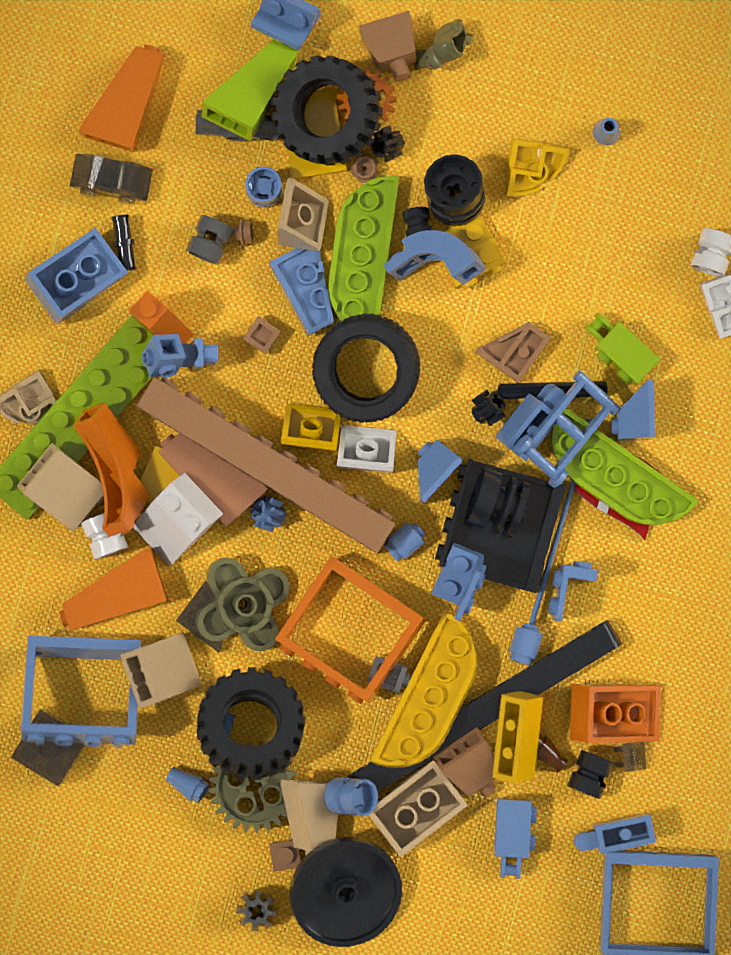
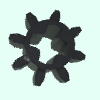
[371,126,405,162]
[471,390,506,426]

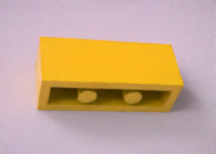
[492,691,543,784]

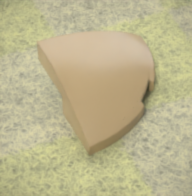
[0,369,57,426]

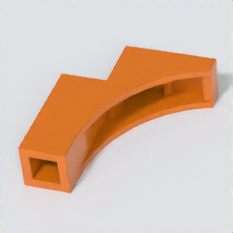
[73,402,150,537]

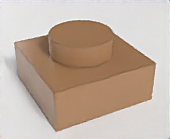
[243,316,281,355]
[269,839,301,872]

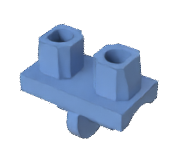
[181,339,218,371]

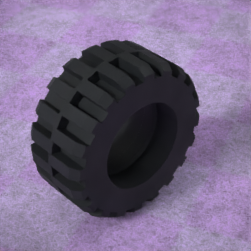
[271,55,383,166]
[197,667,305,781]

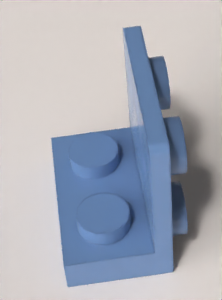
[431,542,487,621]

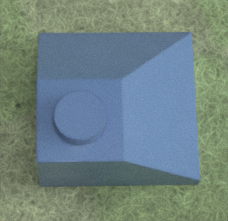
[611,380,655,441]
[417,440,463,504]

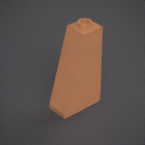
[159,433,268,528]

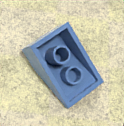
[25,228,128,326]

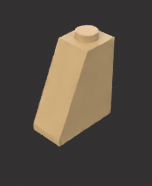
[281,779,338,855]

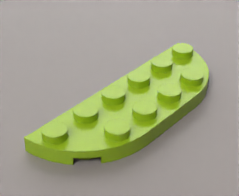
[329,176,400,341]
[551,408,699,525]

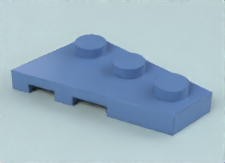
[269,248,334,337]

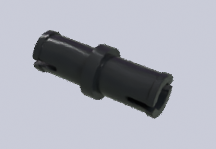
[111,214,137,271]

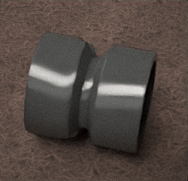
[185,215,234,265]

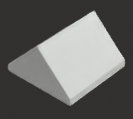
[337,425,397,474]

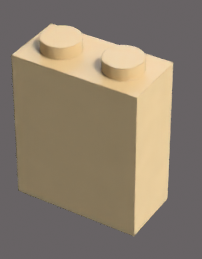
[17,443,104,532]
[120,632,202,708]

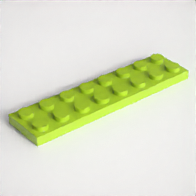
[0,315,154,520]

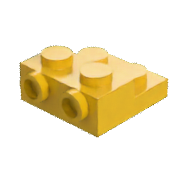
[441,215,506,290]

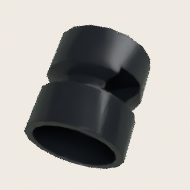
[567,749,615,800]

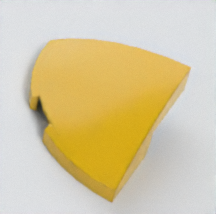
[505,138,569,197]

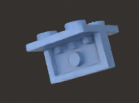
[250,0,321,50]

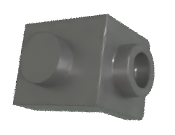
[367,656,411,694]

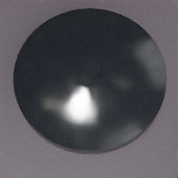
[289,837,402,947]

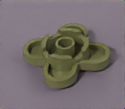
[195,558,289,651]

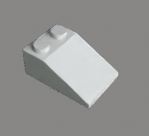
[133,473,223,566]

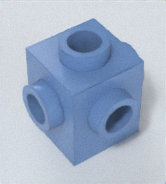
[142,334,186,378]

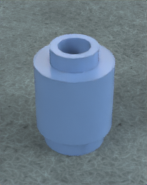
[384,522,426,562]

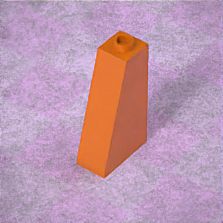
[79,44,165,153]
[59,548,168,631]

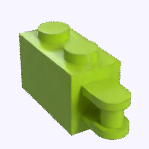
[584,313,661,386]

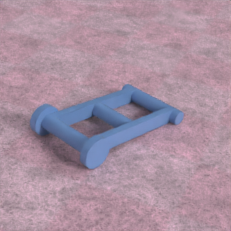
[513,370,620,488]

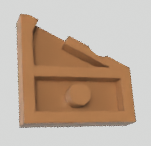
[475,322,551,383]

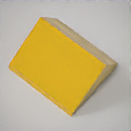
[281,403,341,453]

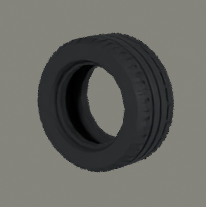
[312,314,421,423]

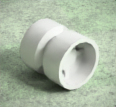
[690,228,731,277]
[81,514,128,560]

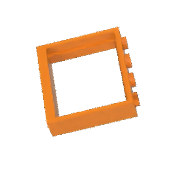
[275,556,426,704]

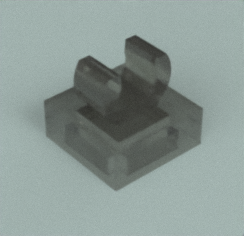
[614,742,646,772]

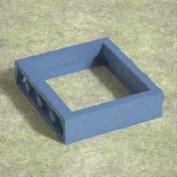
[21,636,141,748]
[599,850,719,955]

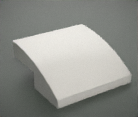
[700,273,731,339]

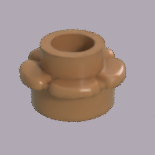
[351,155,378,183]
[234,219,254,246]

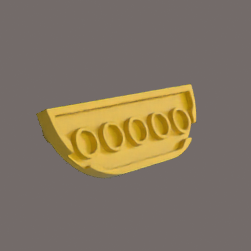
[371,611,477,768]

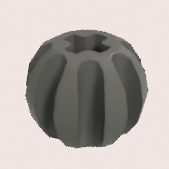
[236,889,278,932]

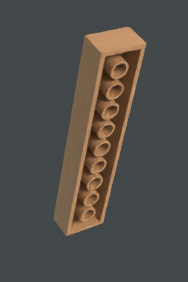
[137,377,395,554]

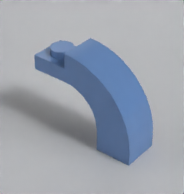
[384,230,486,285]

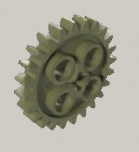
[208,742,297,833]

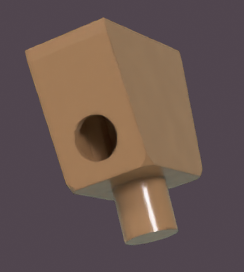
[359,11,417,82]
[433,727,496,797]

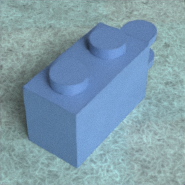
[495,384,565,461]
[494,798,537,879]
[574,813,656,854]

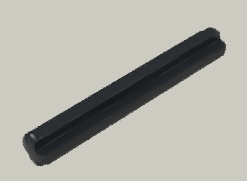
[498,381,608,399]

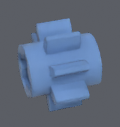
[251,496,286,532]

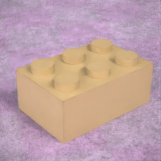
[369,759,468,857]

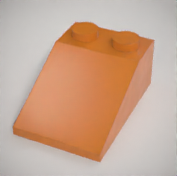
[570,683,661,743]

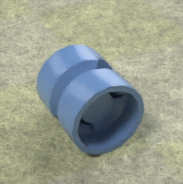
[245,167,282,208]
[324,777,378,816]

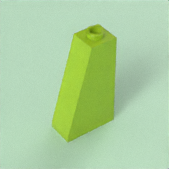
[201,40,298,141]

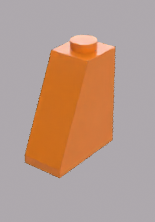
[129,290,193,343]

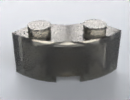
[70,154,153,205]

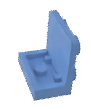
[548,561,598,622]

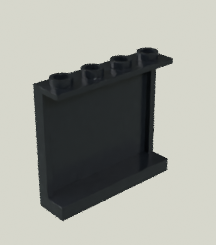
[435,458,566,593]

